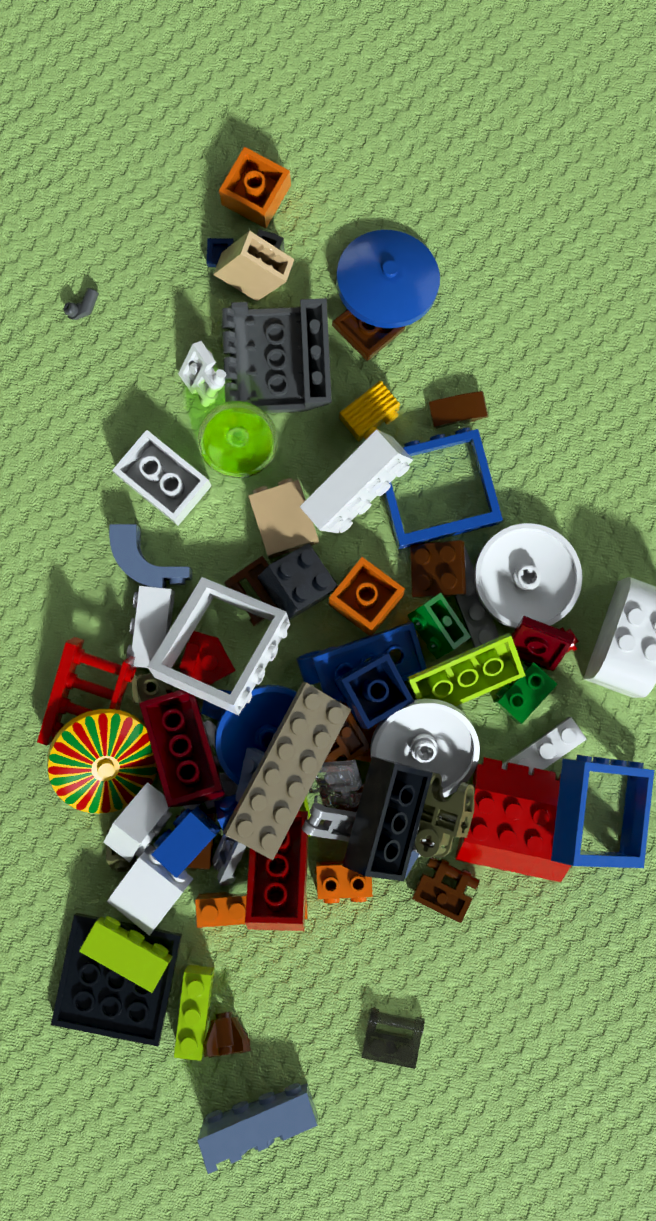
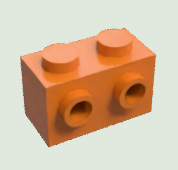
[316,861,373,904]

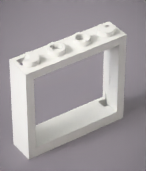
[148,577,290,715]

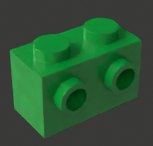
[407,593,471,659]
[494,662,558,724]

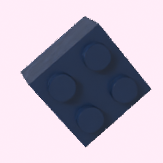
[334,653,414,729]

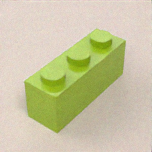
[79,916,173,993]
[174,964,215,1061]

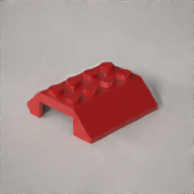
[455,757,571,882]

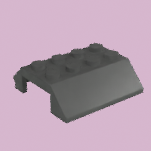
[222,298,332,414]

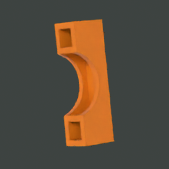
[195,892,308,928]

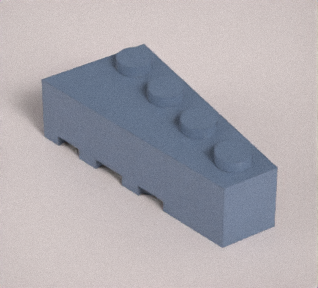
[197,1083,318,1174]

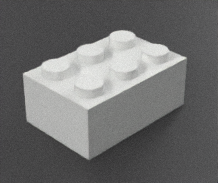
[112,430,211,526]

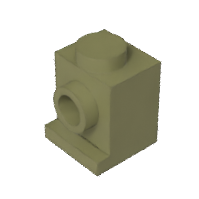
[131,674,173,703]

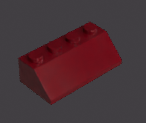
[139,690,225,808]

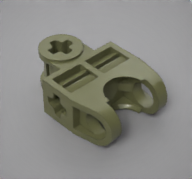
[415,772,475,858]

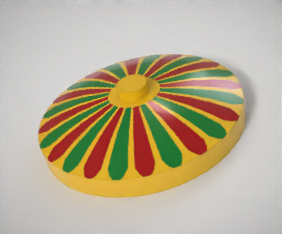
[47,709,158,814]

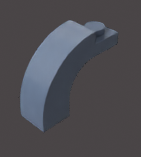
[109,524,192,589]

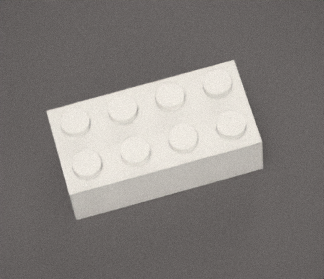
[300,429,413,533]

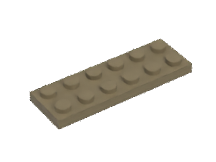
[222,682,351,860]

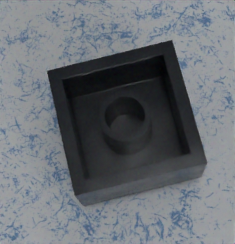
[257,543,338,620]

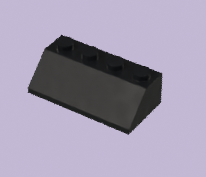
[342,756,433,881]

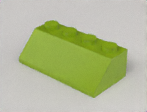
[408,633,526,707]

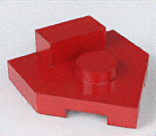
[180,631,236,685]

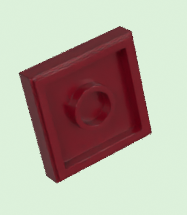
[512,616,575,671]

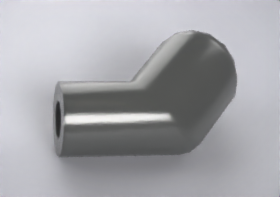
[63,288,99,320]

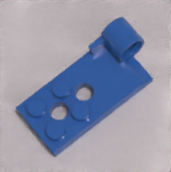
[296,622,427,703]

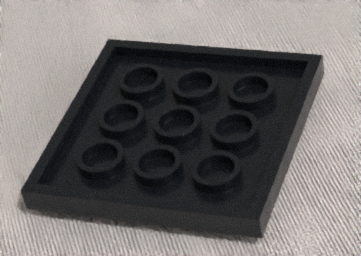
[51,913,182,1047]

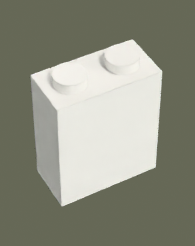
[107,845,193,936]

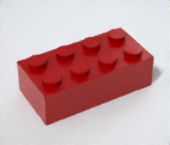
[245,811,309,931]

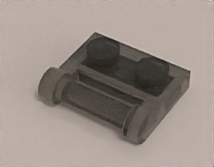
[361,1007,425,1069]

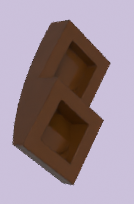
[429,391,489,429]

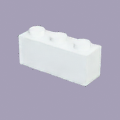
[127,586,175,668]

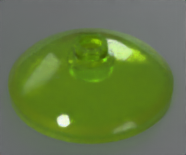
[198,401,278,478]

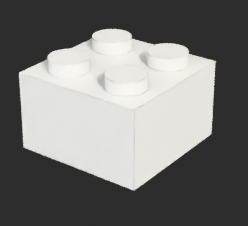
[103,782,172,862]

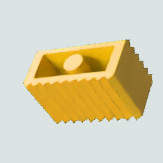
[339,381,400,442]

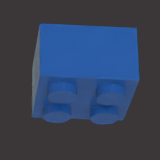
[151,806,222,878]

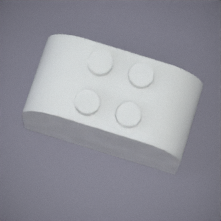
[583,577,656,698]

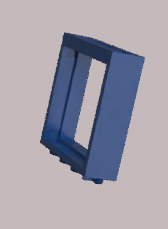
[383,427,503,550]
[551,755,654,868]

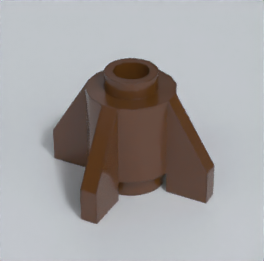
[203,1012,251,1058]

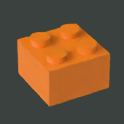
[219,147,291,228]
[329,557,405,636]

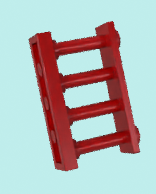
[37,636,136,746]

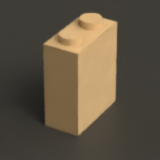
[213,230,294,301]
[248,478,319,559]

